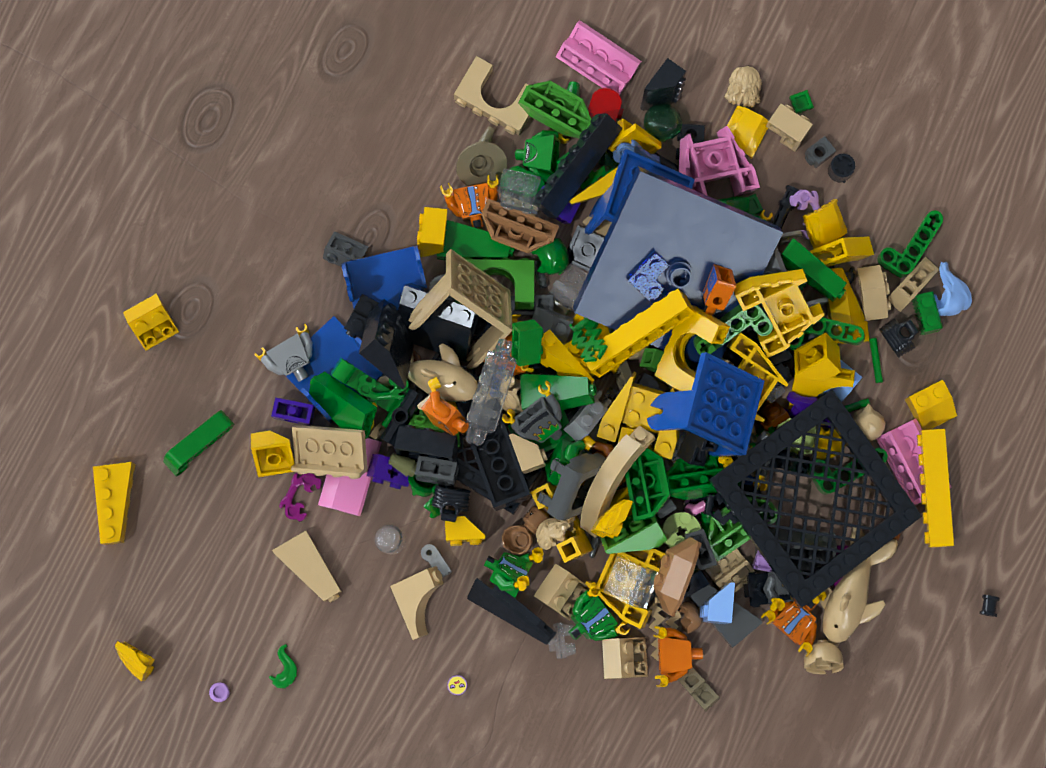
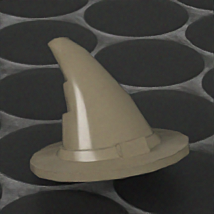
[456,127,507,186]

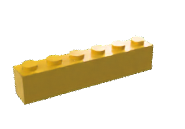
[586,289,696,378]
[917,429,954,547]

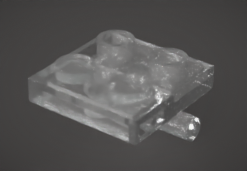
[549,263,588,312]

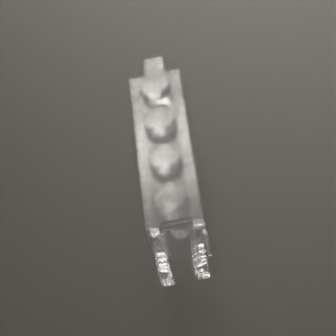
[466,338,516,445]

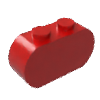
[588,88,624,122]

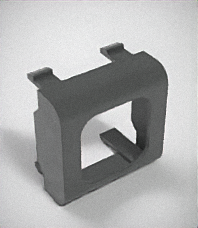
[537,448,607,520]

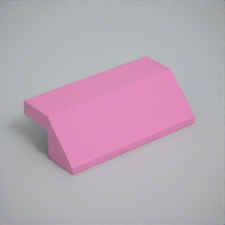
[556,20,642,96]
[876,419,951,505]
[318,438,382,516]

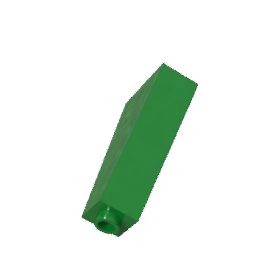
[436,220,515,260]
[781,238,847,302]
[309,371,377,439]
[520,374,597,411]

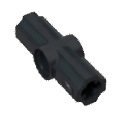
[381,389,425,446]

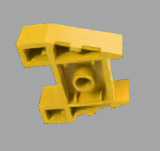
[734,269,824,358]
[541,314,623,384]
[727,332,788,422]
[597,372,679,459]
[585,545,666,629]

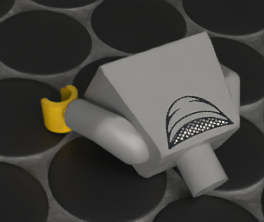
[255,324,313,382]

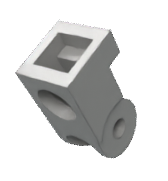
[421,544,452,578]

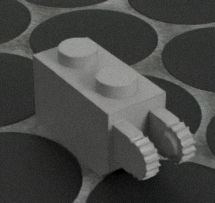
[563,390,611,441]

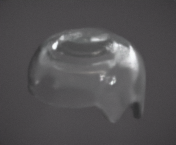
[375,524,406,555]

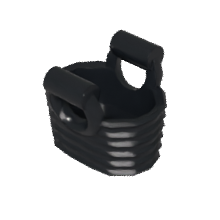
[879,317,919,358]
[431,485,471,522]

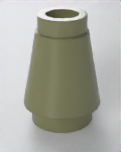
[388,453,417,477]

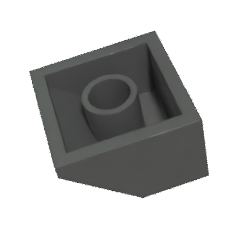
[532,306,573,345]

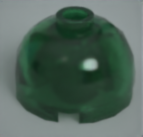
[643,103,682,143]

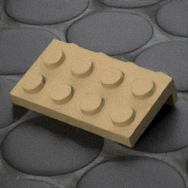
[291,425,368,479]

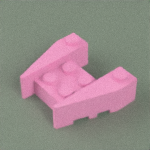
[679,126,760,196]

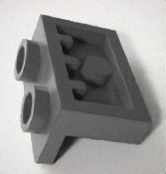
[323,232,369,267]

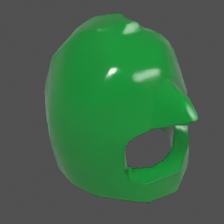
[531,238,569,275]

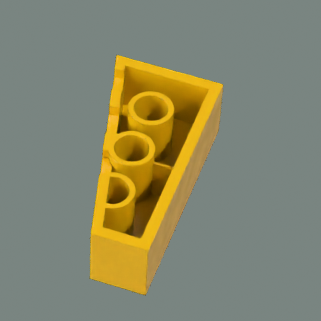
[93,462,136,545]

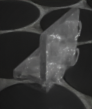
[498,168,541,214]
[604,556,658,609]

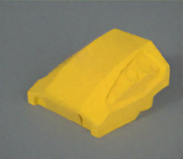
[727,106,768,159]
[803,199,848,249]
[591,499,633,539]
[115,641,155,681]

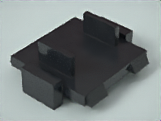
[743,570,773,608]

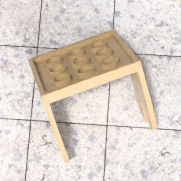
[408,249,512,369]

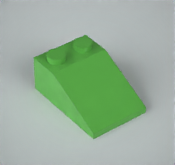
[600,514,667,554]

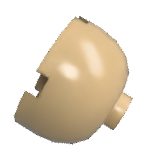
[804,640,844,674]

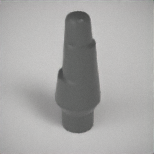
[534,260,547,288]
[589,536,601,558]

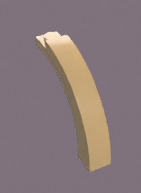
[580,425,655,538]

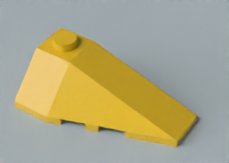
[827,268,869,345]

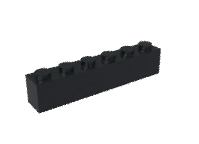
[533,113,622,218]

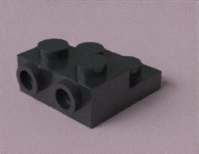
[344,294,379,338]

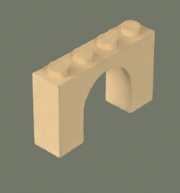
[454,56,530,135]

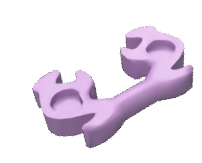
[790,190,820,239]

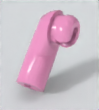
[684,500,706,516]

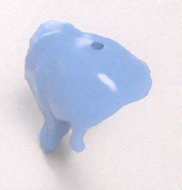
[934,262,972,316]

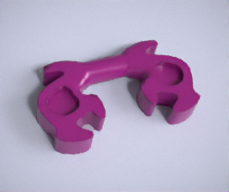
[279,473,322,522]

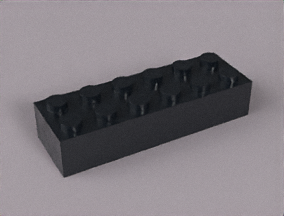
[455,386,533,511]

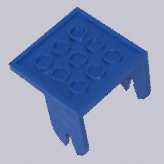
[585,149,695,234]
[341,246,427,310]
[284,316,383,423]
[647,352,764,456]

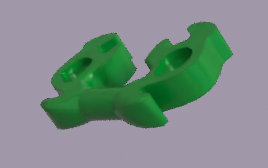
[357,374,409,403]

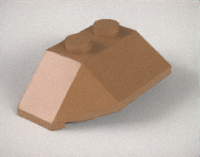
[481,199,559,253]
[653,537,702,617]

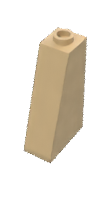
[272,531,342,603]

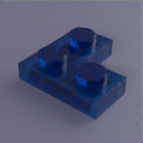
[627,251,669,304]

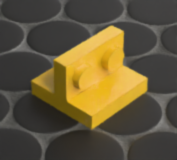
[608,118,662,154]

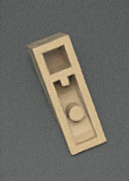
[887,257,939,312]

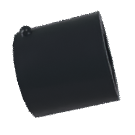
[828,153,856,183]

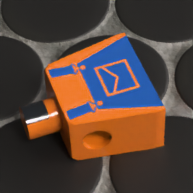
[703,264,736,315]

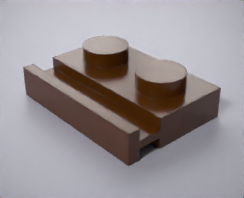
[755,398,790,431]

